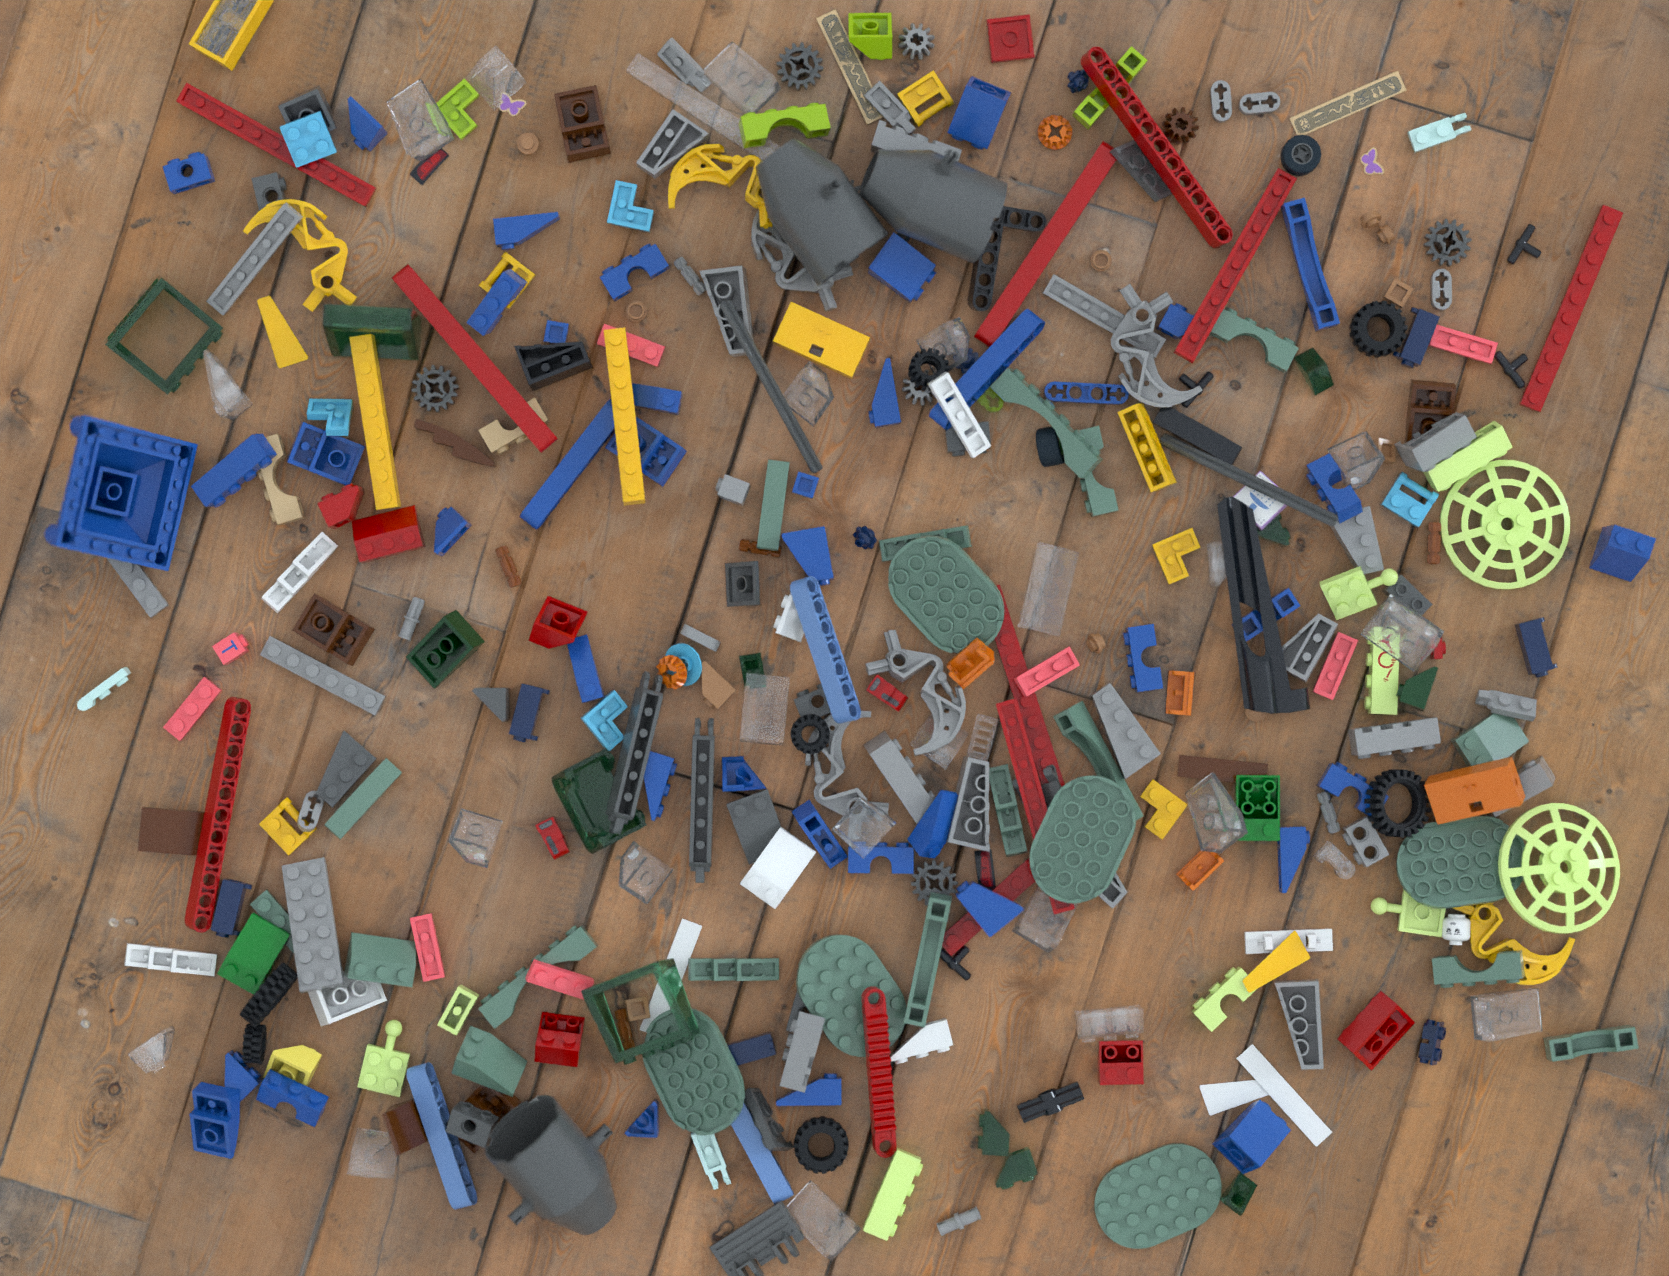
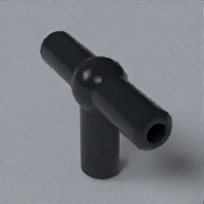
[1507,224,1541,265]
[1494,351,1528,389]
[1179,371,1214,408]
[940,945,971,981]

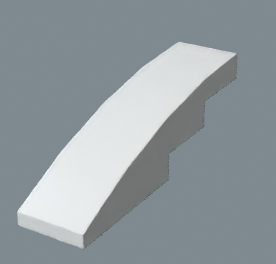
[261,532,338,613]
[124,943,217,976]

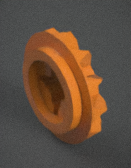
[1038,115,1072,150]
[656,655,687,690]

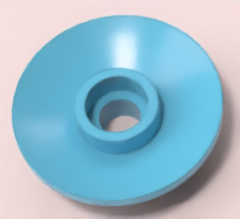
[665,643,702,686]

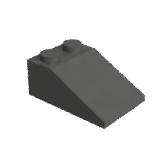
[726,789,781,865]

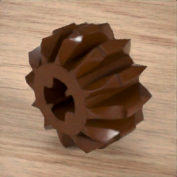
[1162,107,1199,145]

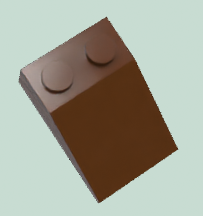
[382,1098,428,1156]

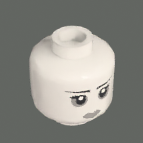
[1442,914,1471,945]

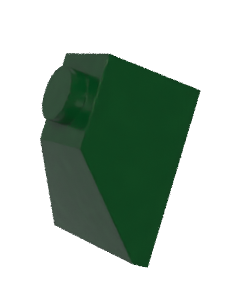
[1396,667,1438,711]

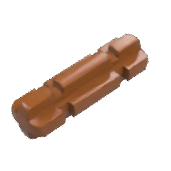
[1427,522,1441,565]
[739,539,782,557]
[495,545,522,588]
[614,1008,636,1051]

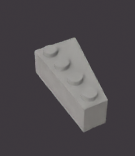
[871,120,962,161]
[699,266,754,357]
[1091,683,1161,779]
[1348,717,1441,759]
[863,731,936,824]
[947,756,990,852]
[1275,979,1324,1070]

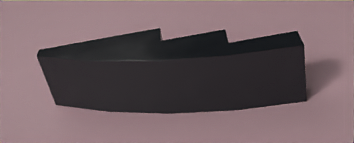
[1153,407,1242,465]

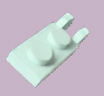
[1407,113,1471,153]
[77,667,131,711]
[691,1133,731,1190]

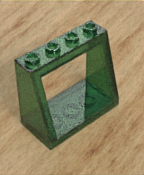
[104,275,223,395]
[323,304,422,361]
[581,958,700,1065]

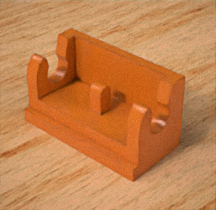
[946,638,994,690]
[1165,670,1194,716]
[1176,844,1224,891]

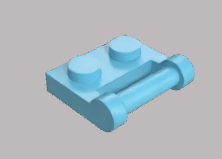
[1381,472,1439,528]

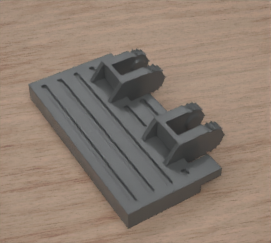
[709,1200,805,1276]

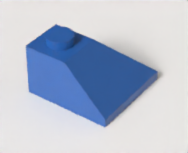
[348,96,388,152]
[434,506,472,556]

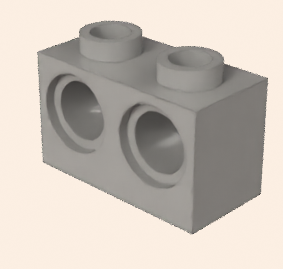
[715,474,751,506]
[1342,816,1389,867]

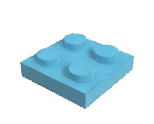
[279,111,337,168]

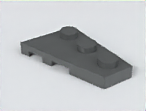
[316,731,376,808]

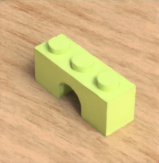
[1192,966,1257,1032]

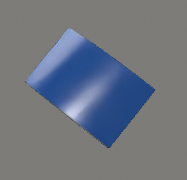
[605,417,687,487]
[286,422,365,485]
[189,1082,240,1159]

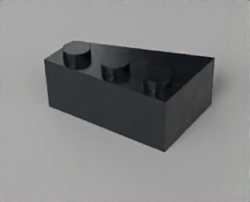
[514,342,593,391]

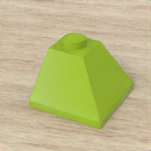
[848,13,892,60]

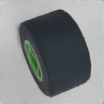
[1036,426,1065,467]

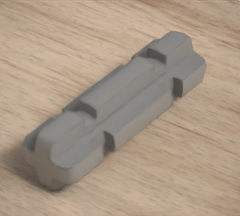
[674,257,706,295]
[1317,791,1340,834]

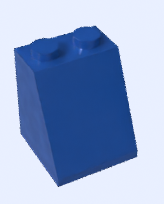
[947,76,1011,149]
[868,232,936,303]
[1589,524,1656,582]
[782,526,834,586]
[955,881,1024,937]
[1212,1100,1291,1174]

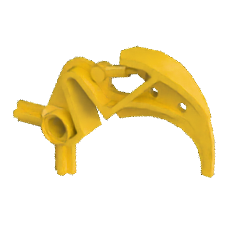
[668,144,773,229]
[243,199,357,312]
[1452,902,1575,985]

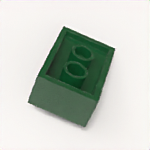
[406,610,485,689]

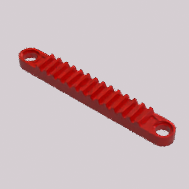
[861,986,897,1158]

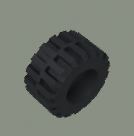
[1349,301,1407,358]
[794,1116,849,1174]

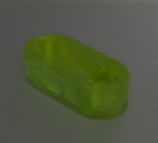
[977,387,1004,413]

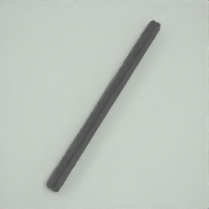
[720,300,823,473]
[1160,433,1338,527]

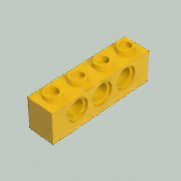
[1117,403,1177,492]

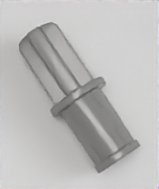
[398,597,425,641]

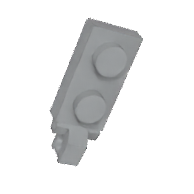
[657,37,712,92]
[864,81,915,135]
[1475,690,1537,722]

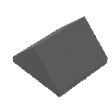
[725,561,761,607]
[472,688,510,722]

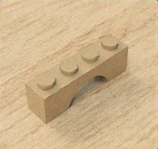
[257,434,305,526]

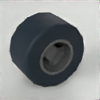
[1280,135,1321,176]

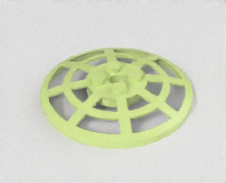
[1440,460,1570,589]
[1498,803,1620,934]

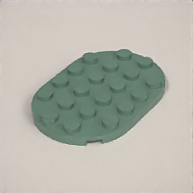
[888,536,1004,653]
[1029,775,1136,903]
[1396,816,1525,909]
[796,934,906,1057]
[642,1007,745,1135]
[1094,1143,1222,1249]

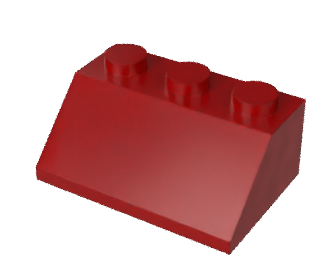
[352,505,426,563]
[1337,991,1415,1071]

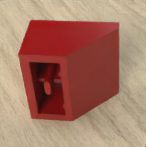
[317,483,365,529]
[534,1012,585,1068]
[1098,1040,1144,1085]

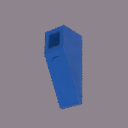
[644,751,677,821]

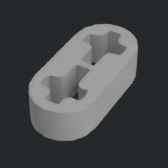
[1210,80,1232,123]
[1238,92,1280,115]
[1430,269,1452,311]
[680,624,721,652]
[297,791,324,832]

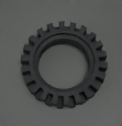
[1364,769,1431,837]
[239,962,298,1027]

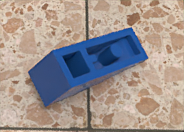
[493,212,560,250]
[868,358,901,428]
[632,383,683,415]
[567,635,605,703]
[907,790,958,859]
[791,800,848,869]
[1277,826,1310,893]
[776,1073,842,1106]

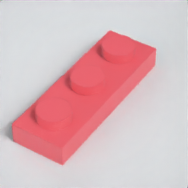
[597,324,665,367]
[1428,325,1498,364]
[1312,632,1358,700]
[1014,646,1080,697]
[163,677,222,741]
[410,913,446,982]
[525,959,594,1000]

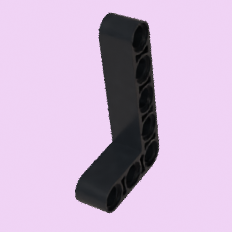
[968,206,1047,311]

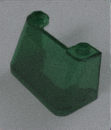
[552,749,647,854]

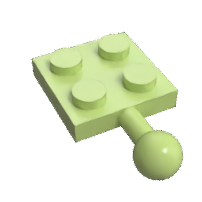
[1320,566,1398,620]
[1371,889,1446,937]
[357,1020,410,1097]

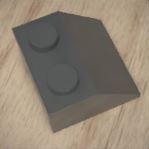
[278,85,337,131]

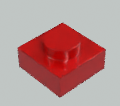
[1429,637,1446,659]

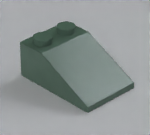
[1451,713,1529,767]
[451,1026,527,1097]

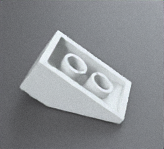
[740,827,816,909]
[308,971,387,1026]

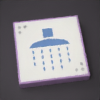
[1233,471,1287,531]

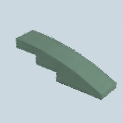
[757,459,790,551]
[879,525,972,562]
[324,758,402,840]
[989,764,1028,857]
[688,958,779,981]

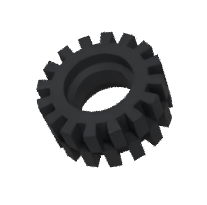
[908,348,950,391]
[790,714,830,754]
[242,1024,267,1064]

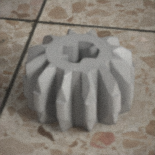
[898,23,935,60]
[902,369,934,406]

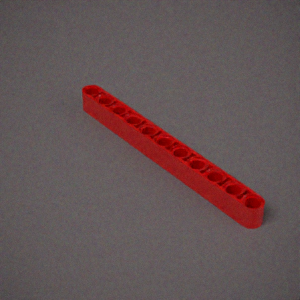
[1081,46,1233,248]
[974,141,1117,347]
[391,264,558,453]
[185,697,251,933]

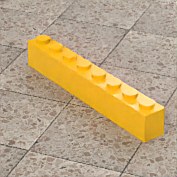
[604,328,646,506]
[349,334,401,510]

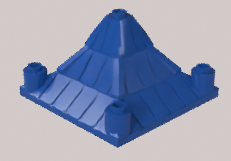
[45,415,198,571]

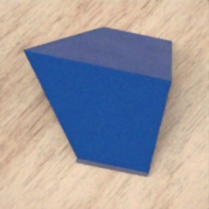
[722,756,767,792]
[624,1099,660,1138]

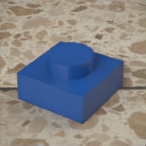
[544,320,569,344]
[792,471,819,499]

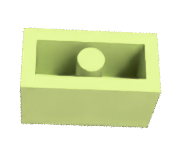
[437,985,480,1035]

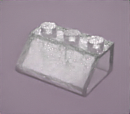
[1360,594,1444,672]
[1074,1005,1144,1042]

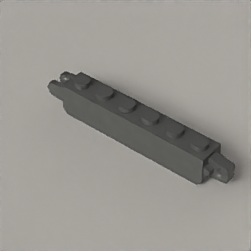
[605,671,663,835]
[689,718,715,883]

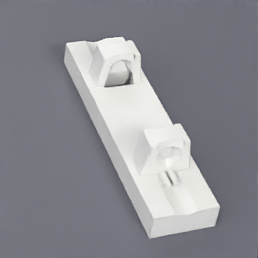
[928,372,991,458]
[1244,928,1333,954]

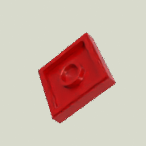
[986,14,1035,63]

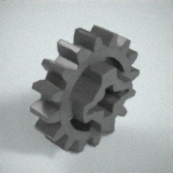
[776,42,823,91]
[1423,219,1472,267]
[411,365,460,413]
[911,860,958,906]

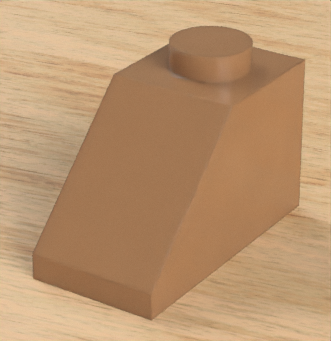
[702,660,736,709]

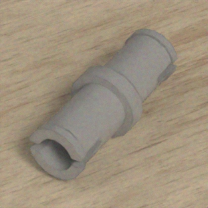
[936,1206,982,1236]

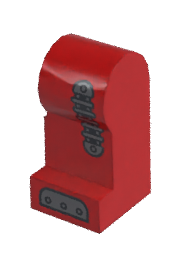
[866,674,908,712]
[535,816,570,860]

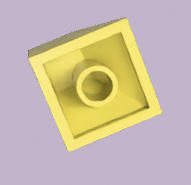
[263,1045,322,1086]

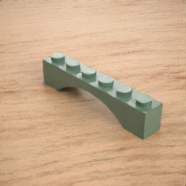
[990,368,1103,478]
[1053,701,1144,821]
[904,892,952,1027]
[478,925,598,1029]

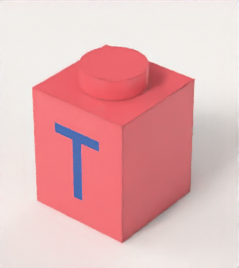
[212,632,249,665]

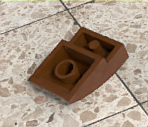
[554,85,611,163]
[1405,379,1457,443]
[292,593,375,666]
[138,807,204,855]
[458,1085,522,1154]

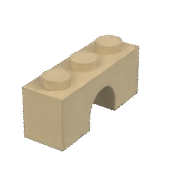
[479,398,549,455]

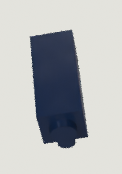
[1392,307,1440,369]
[1515,617,1558,678]
[509,683,550,742]
[211,878,252,938]
[727,1031,777,1066]

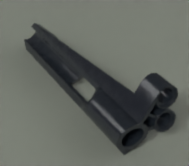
[1217,496,1310,714]

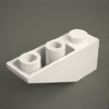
[890,1018,953,1064]

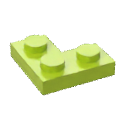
[432,78,479,141]

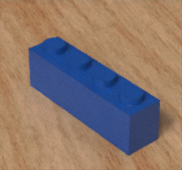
[191,434,277,508]

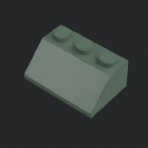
[344,932,416,987]

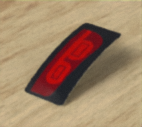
[410,145,449,185]
[974,849,996,890]

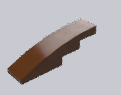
[414,419,496,468]
[1177,755,1268,782]

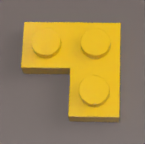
[1152,528,1201,585]
[1140,779,1188,840]

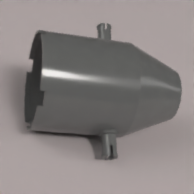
[756,138,889,286]
[859,149,1008,263]
[485,1095,617,1235]

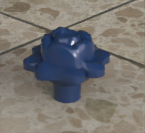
[1067,69,1089,93]
[954,348,979,374]
[853,526,877,550]

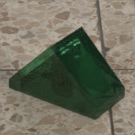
[1294,348,1334,396]
[739,653,766,690]
[1220,1172,1257,1216]

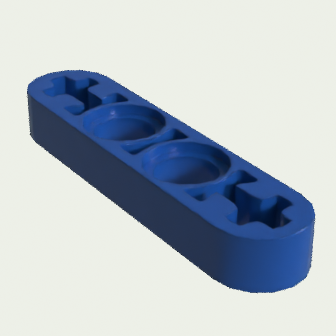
[1044,381,1129,405]

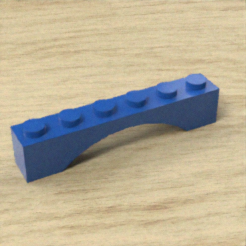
[1281,198,1340,332]

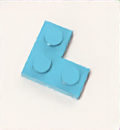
[607,180,654,232]
[307,399,353,436]
[580,690,628,751]

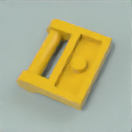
[897,70,954,127]
[478,252,536,309]
[259,797,317,856]

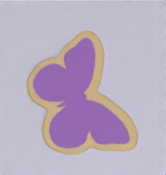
[499,92,526,116]
[1360,147,1384,175]

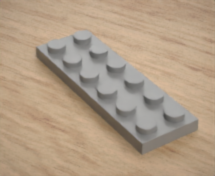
[282,857,345,993]

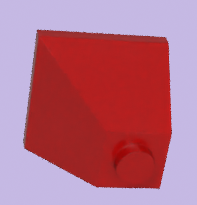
[528,596,588,649]

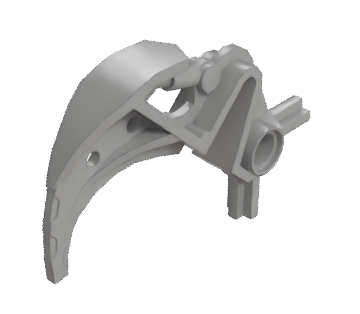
[751,209,853,312]
[1111,284,1203,407]
[865,630,966,756]
[805,711,889,840]

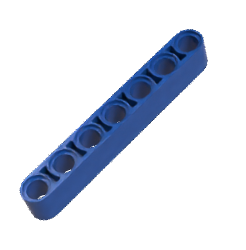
[929,309,1045,430]
[519,399,615,530]

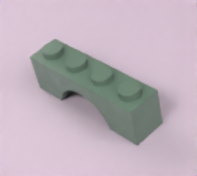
[1209,307,1299,373]
[1079,426,1119,517]
[1432,950,1525,988]
[1543,1025,1639,1062]

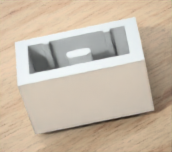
[773,592,804,642]

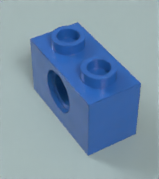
[162,152,216,194]

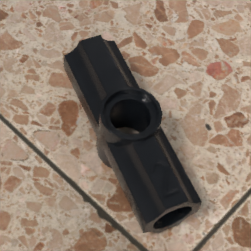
[1017,1081,1084,1123]

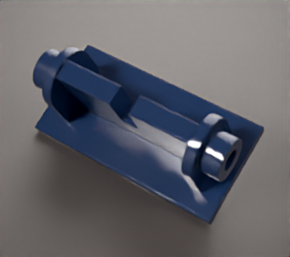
[1418,1019,1446,1065]

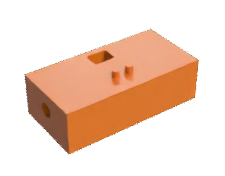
[1424,757,1526,825]

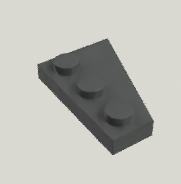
[1110,140,1172,202]
[744,1088,794,1151]

